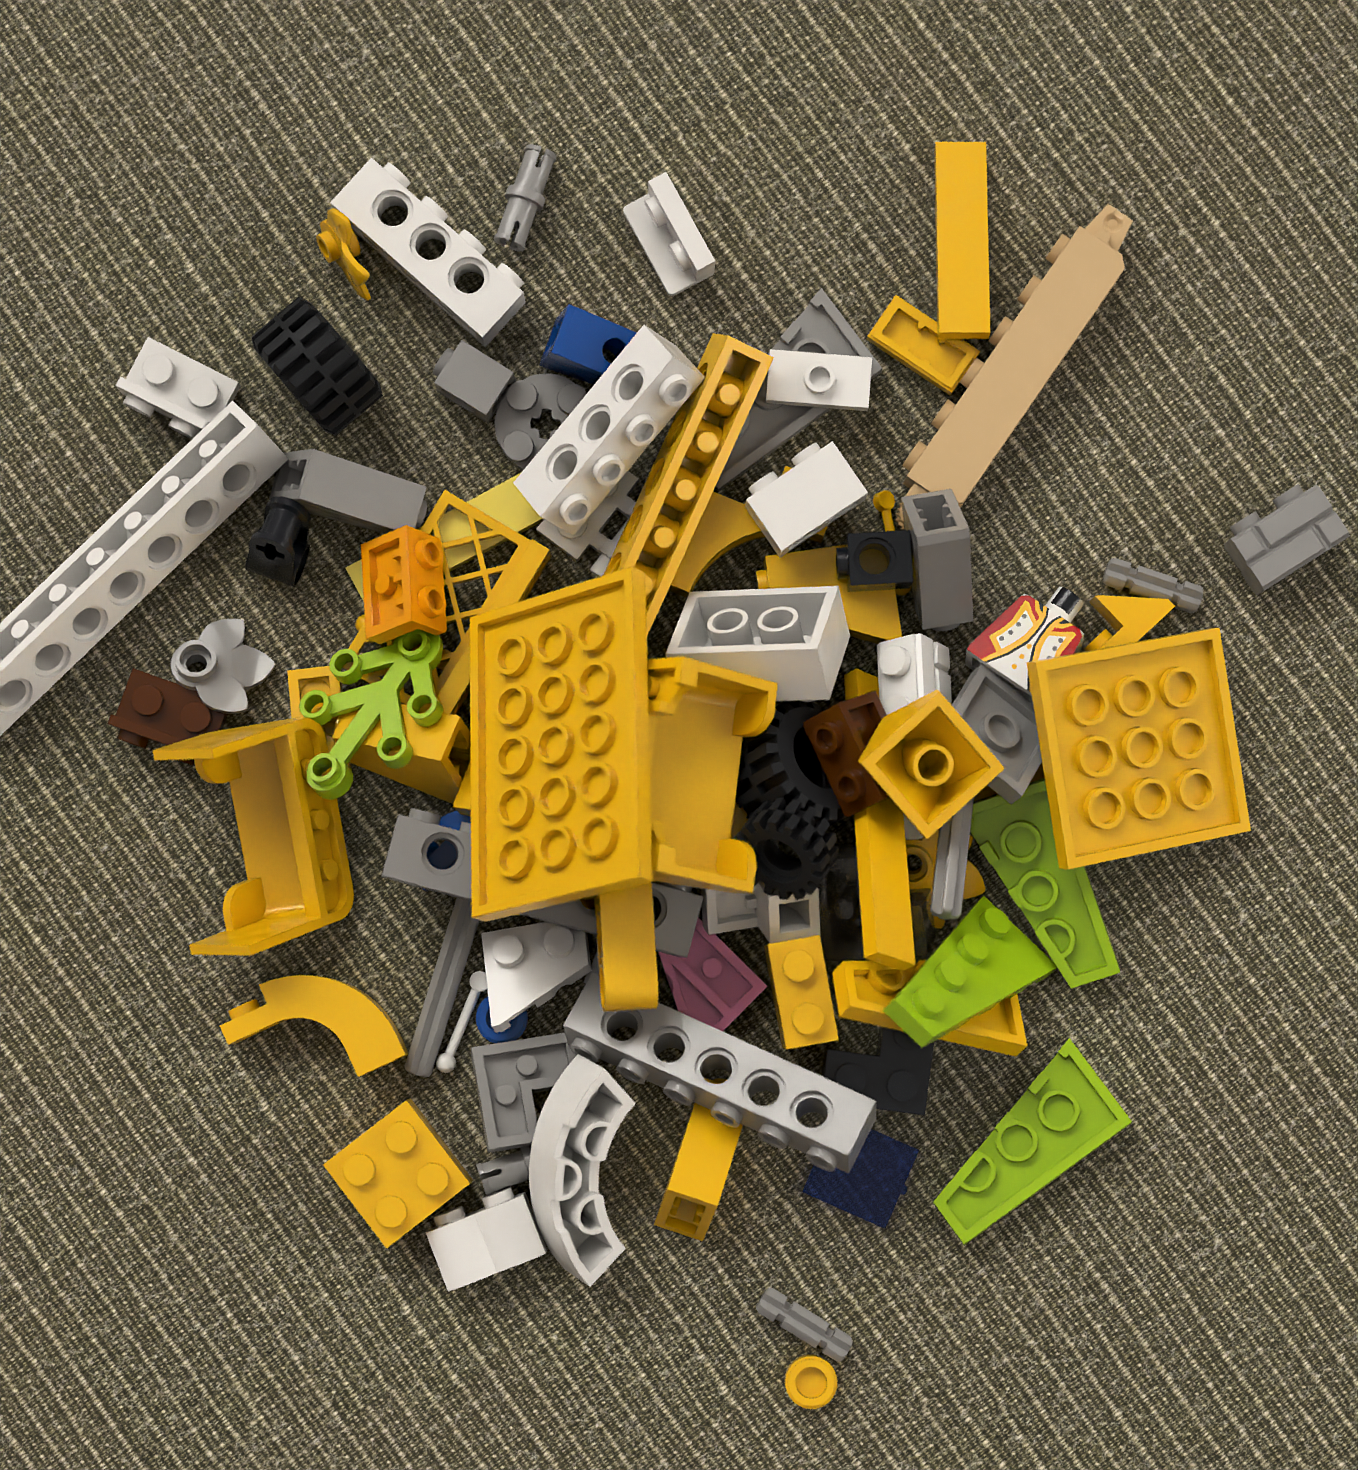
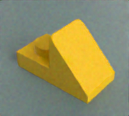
[1083,595,1175,651]

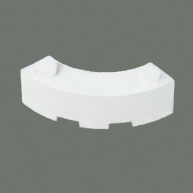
[529,1054,636,1287]

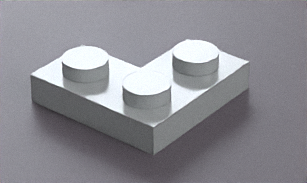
[470,1032,577,1153]

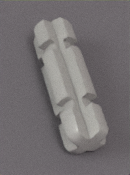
[1103,558,1204,613]
[756,1288,853,1362]

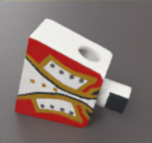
[965,587,1084,704]

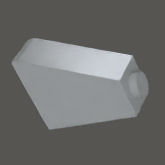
[268,449,427,534]
[901,489,973,631]

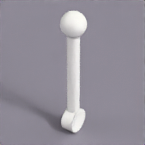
[436,971,487,1073]

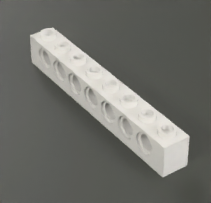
[0,400,289,736]

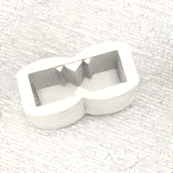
[426,1187,548,1292]

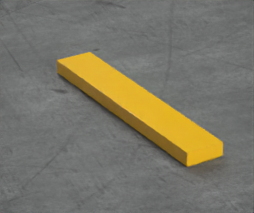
[844,668,915,971]

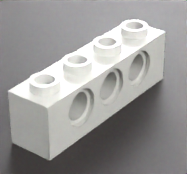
[330,158,526,347]
[513,325,705,536]

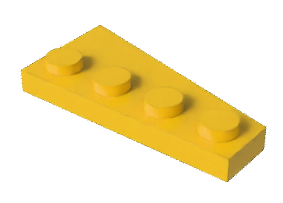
[832,960,1027,1057]

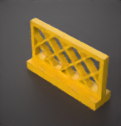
[342,490,552,715]

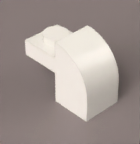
[701,881,820,944]

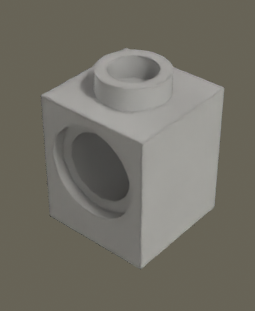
[433,340,516,424]

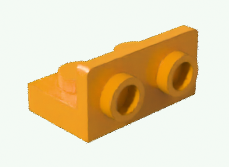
[361,525,447,644]

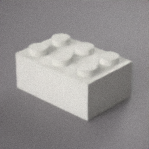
[666,586,850,702]

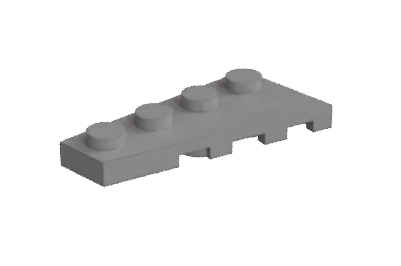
[715,288,882,492]

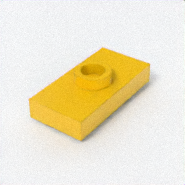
[866,295,980,396]

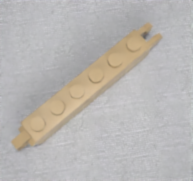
[895,204,1133,530]

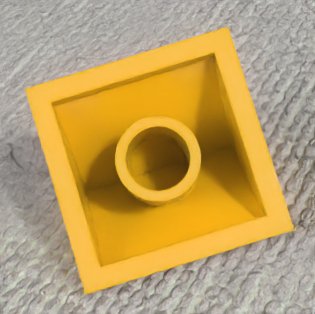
[858,690,1005,839]

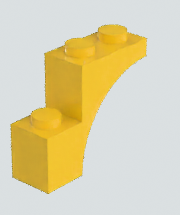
[670,466,828,598]

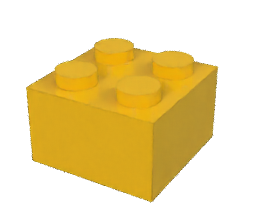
[323,1098,474,1249]

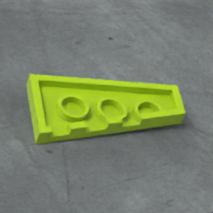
[970,778,1121,989]
[883,896,1057,1048]
[933,1038,1132,1246]

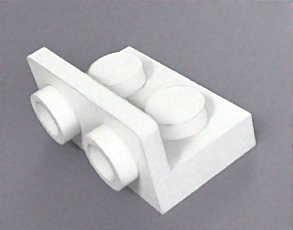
[623,172,715,296]
[115,337,241,439]

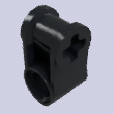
[245,497,311,587]

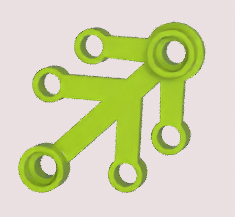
[299,629,443,800]

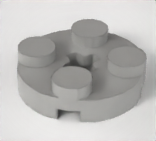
[495,374,587,471]

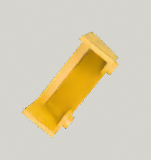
[152,718,354,956]

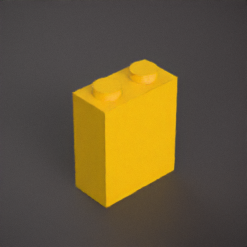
[764,935,839,1050]

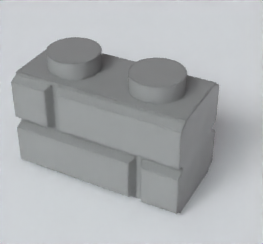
[1223,484,1350,595]

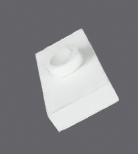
[765,349,872,411]

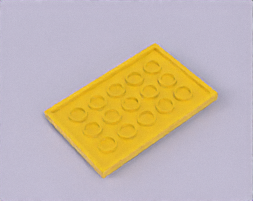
[470,567,652,922]

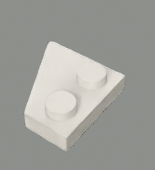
[481,922,592,1033]

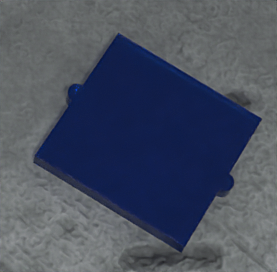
[802,1129,919,1229]

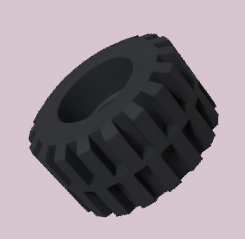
[251,297,383,436]
[735,700,847,842]

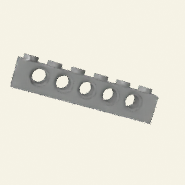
[381,808,703,958]
[563,972,876,1173]

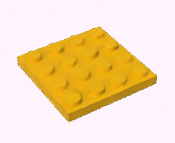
[1026,628,1251,870]

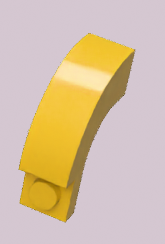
[220,975,409,1077]

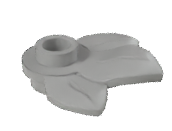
[171,619,275,714]

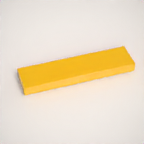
[934,142,990,339]

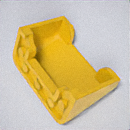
[647,656,778,893]

